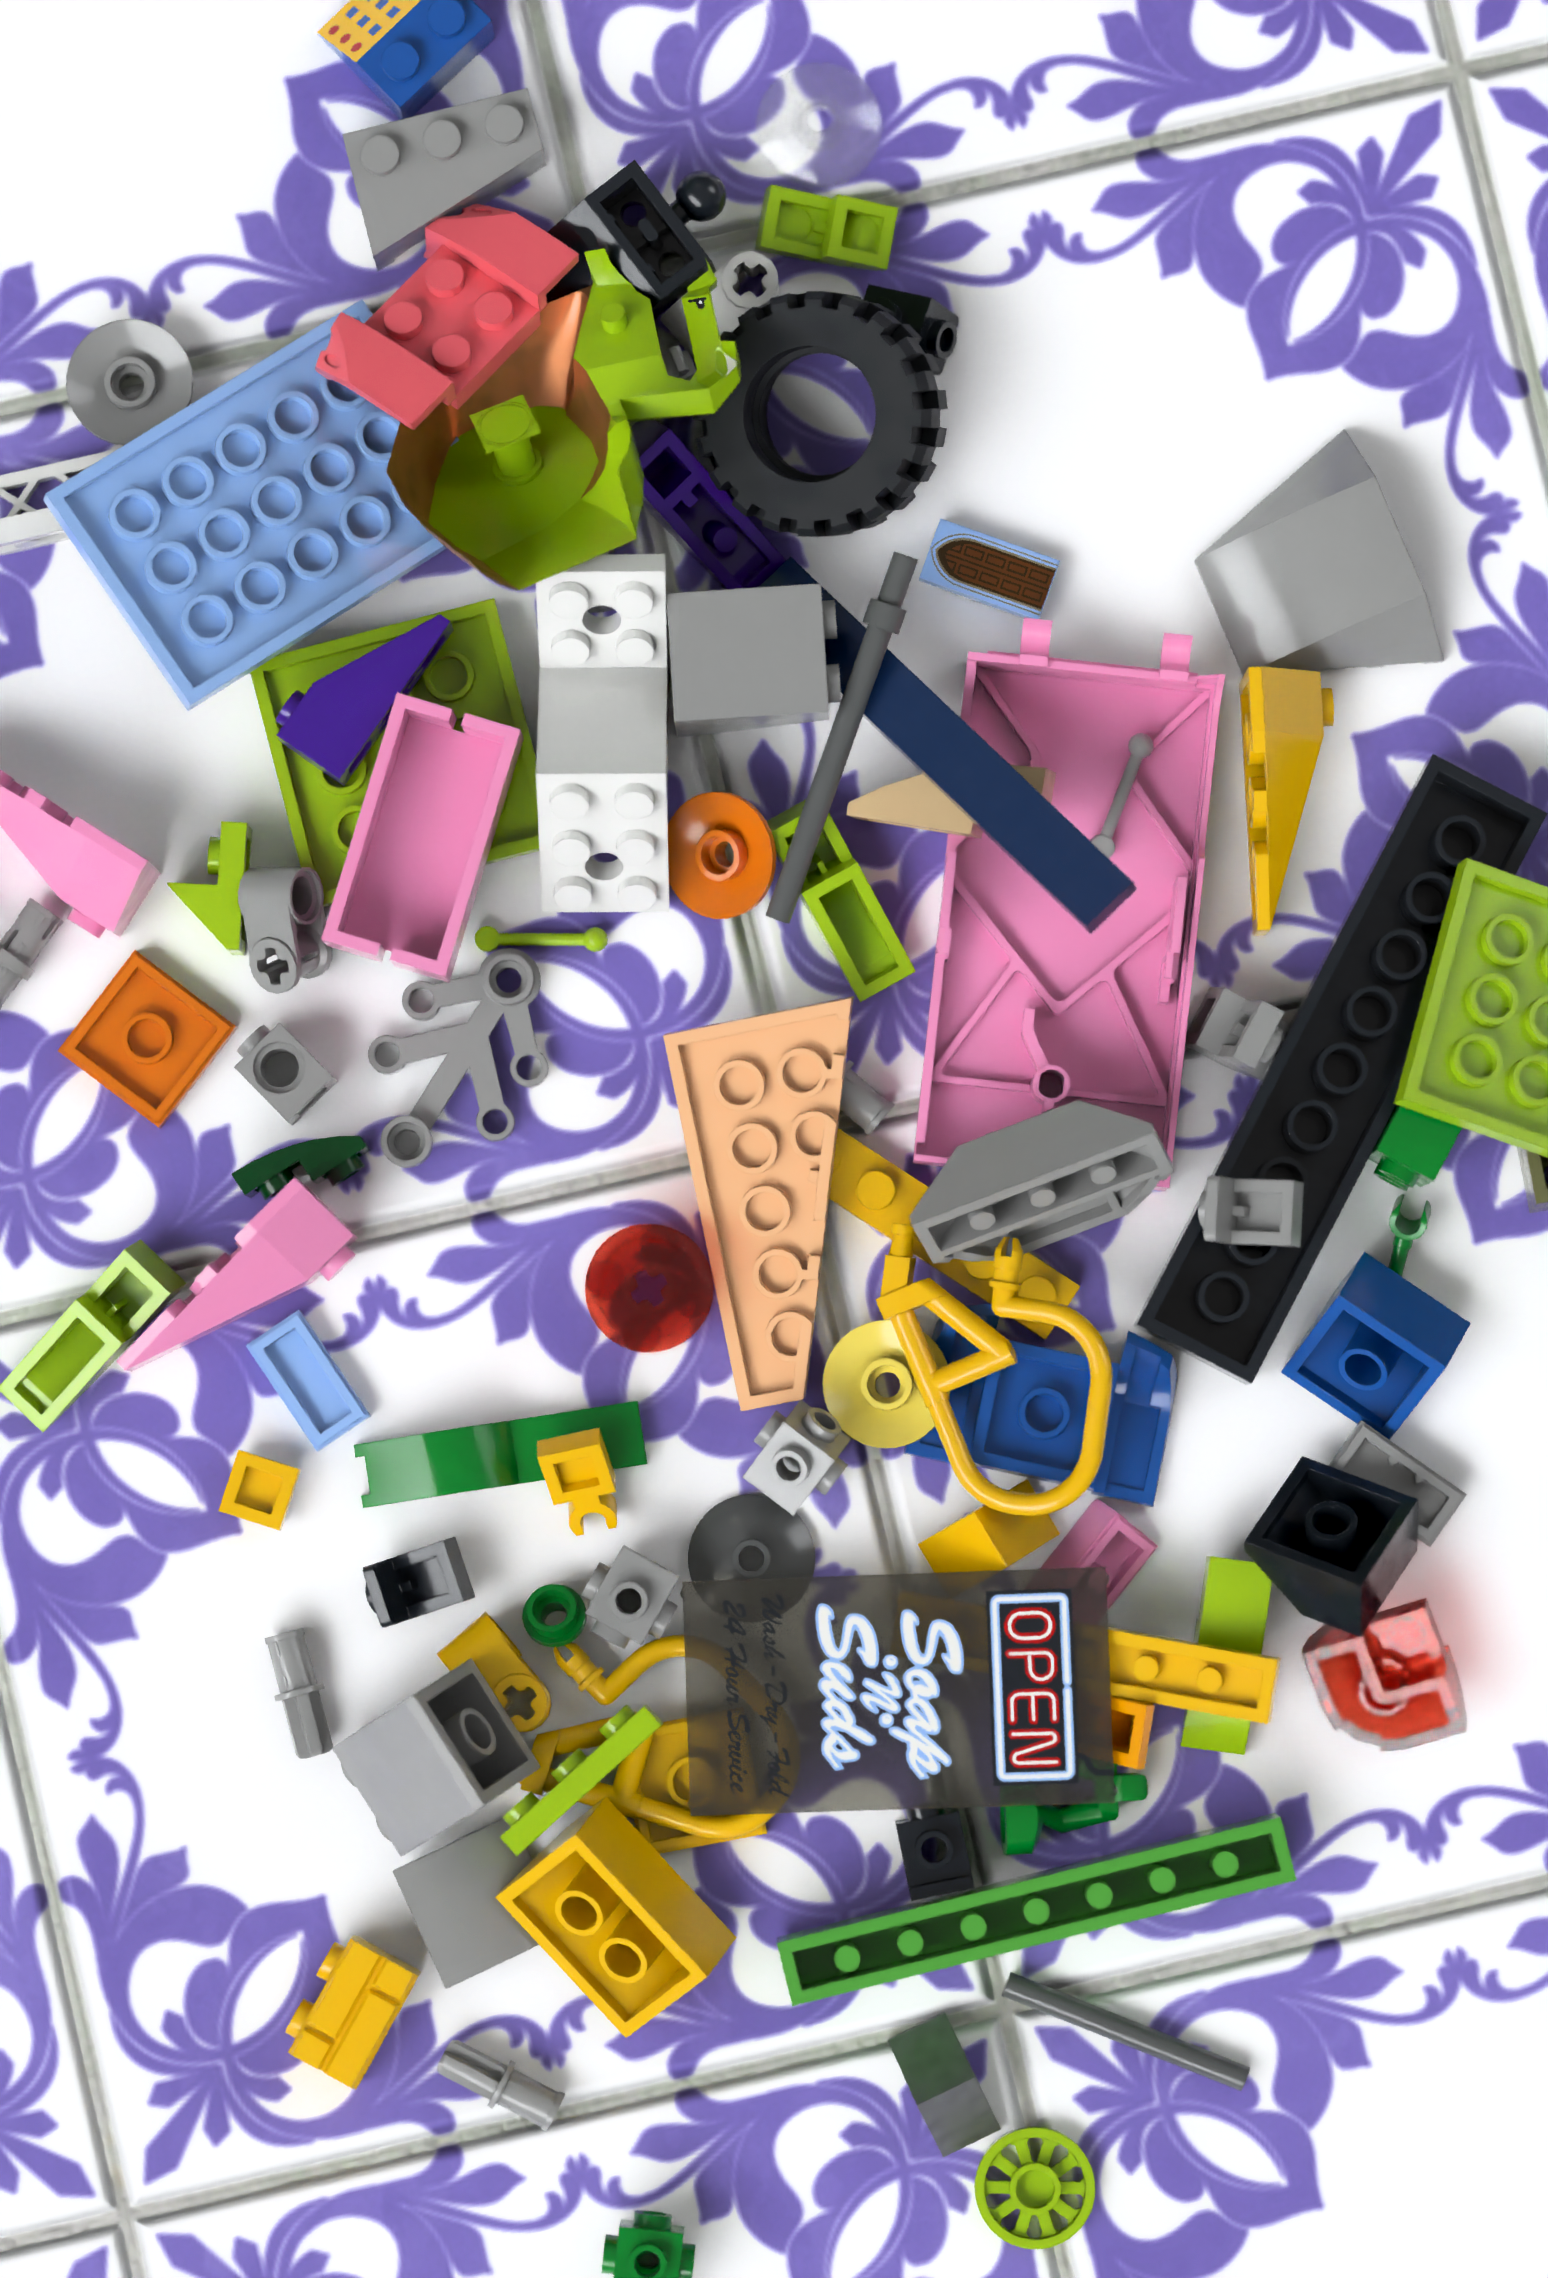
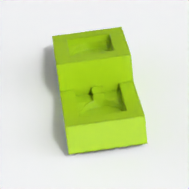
[754,184,898,271]

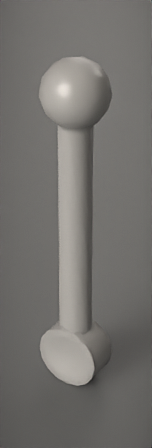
[1090,733,1154,858]

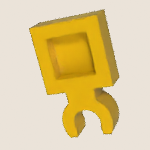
[537,1428,617,1536]

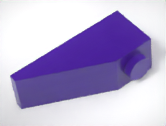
[630,419,786,590]
[276,614,454,786]

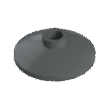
[688,1494,815,1622]

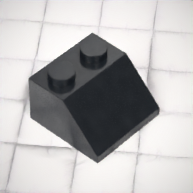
[1244,1456,1418,1638]

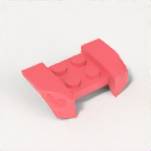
[315,204,579,430]

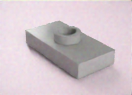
[1328,1420,1467,1547]

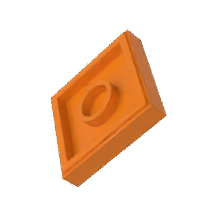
[58,950,238,1129]

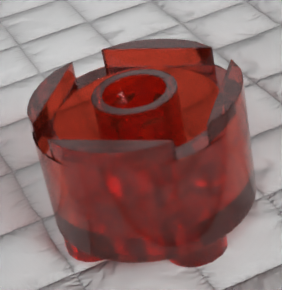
[585,1224,714,1354]

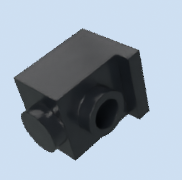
[895,1800,975,1901]

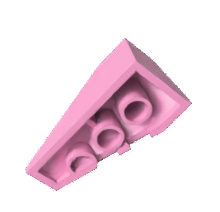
[0,770,161,939]
[116,1177,358,1372]

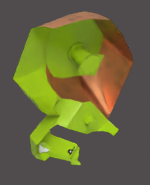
[386,248,741,591]

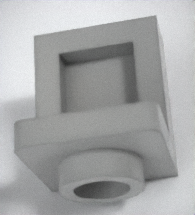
[1198,1176,1304,1247]

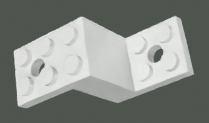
[536,554,670,912]

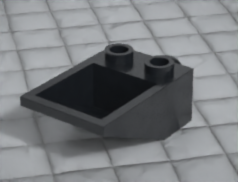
[546,160,727,319]

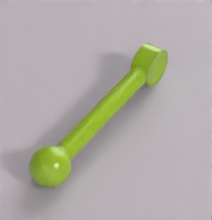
[474,926,608,952]

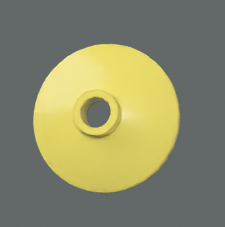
[822,1320,950,1448]

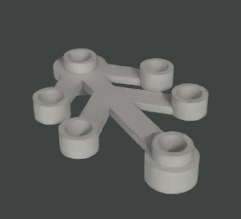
[368,948,549,1168]

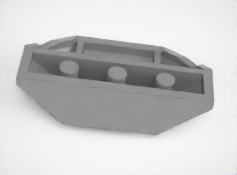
[909,1100,1174,1263]

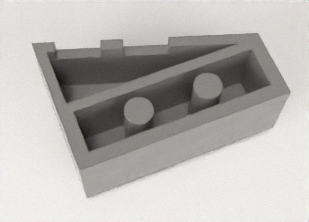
[342,88,546,271]

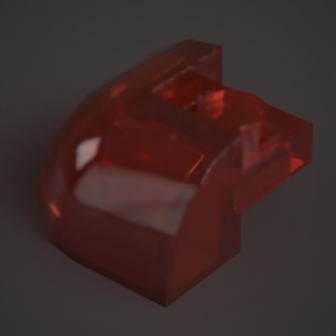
[1301,1598,1467,1752]

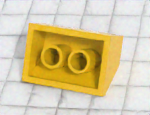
[495,1797,737,2038]

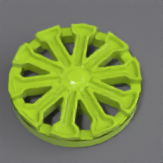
[974,2126,1095,2249]

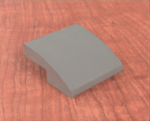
[392,1819,539,1989]

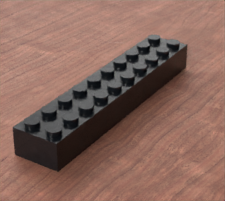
[1133,754,1547,1385]

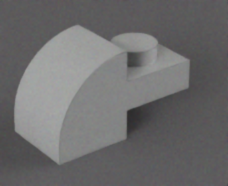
[1185,987,1291,1080]

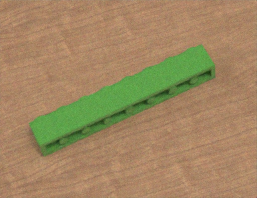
[777,1813,1297,2006]

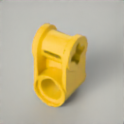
[437,1611,552,1732]

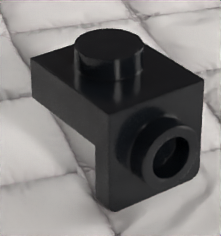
[863,284,959,376]
[363,1537,475,1628]

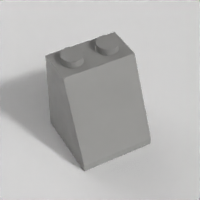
[666,584,841,737]
[332,1658,541,1857]

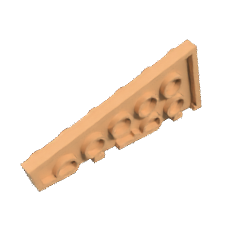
[663,996,854,1411]

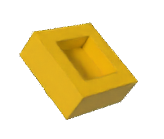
[218,1450,301,1531]

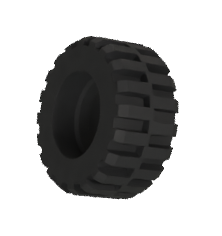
[693,291,948,537]

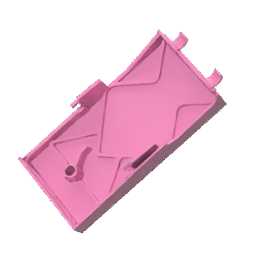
[912,618,1225,1191]

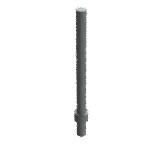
[765,551,918,924]

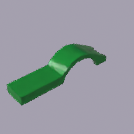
[353,1401,648,1508]

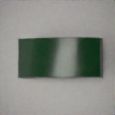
[231,1136,371,1200]

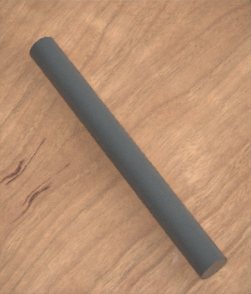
[1001,1972,1250,2091]

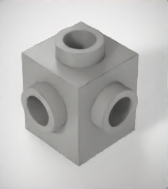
[742,1400,852,1516]
[581,1545,680,1649]

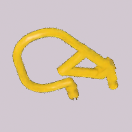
[875,1223,1113,1516]
[519,1634,802,1839]

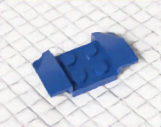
[903,1304,1177,1507]

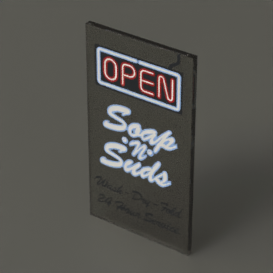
[680,1567,1118,1816]

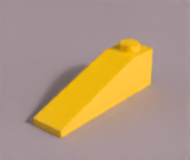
[1239,666,1334,936]

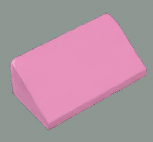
[1023,1499,1158,1625]

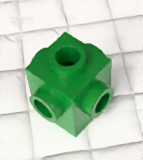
[601,2210,696,2278]

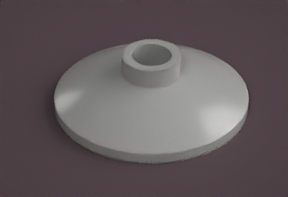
[66,319,194,446]

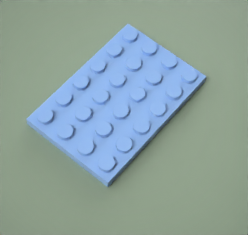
[43,299,459,711]

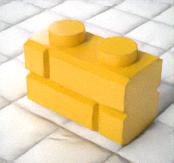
[285,1935,421,2090]

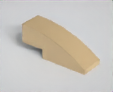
[846,765,1056,839]

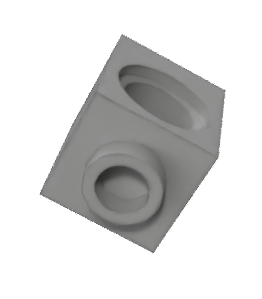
[234,1022,338,1126]

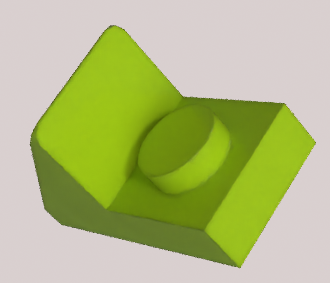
[167,821,252,956]

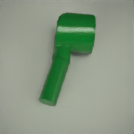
[1388,1194,1431,1276]

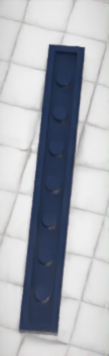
[759,556,1137,934]

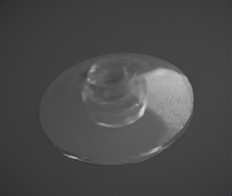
[756,63,882,189]

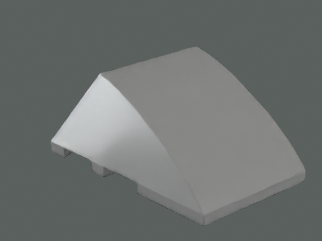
[1194,429,1444,676]

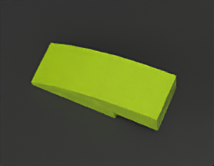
[767,799,916,1002]
[0,1239,186,1432]
[1180,1556,1272,1755]

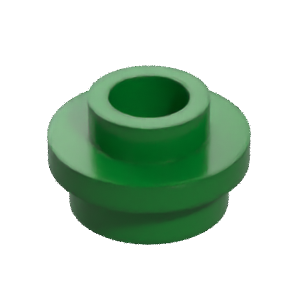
[522,1584,587,1647]

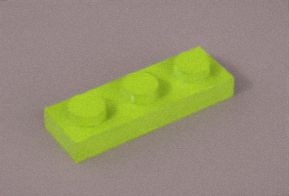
[500,1704,664,1856]

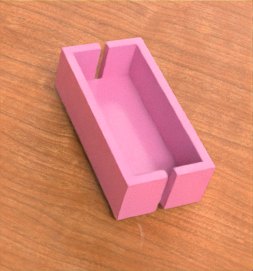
[321,692,524,983]

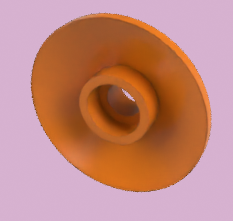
[668,791,776,919]

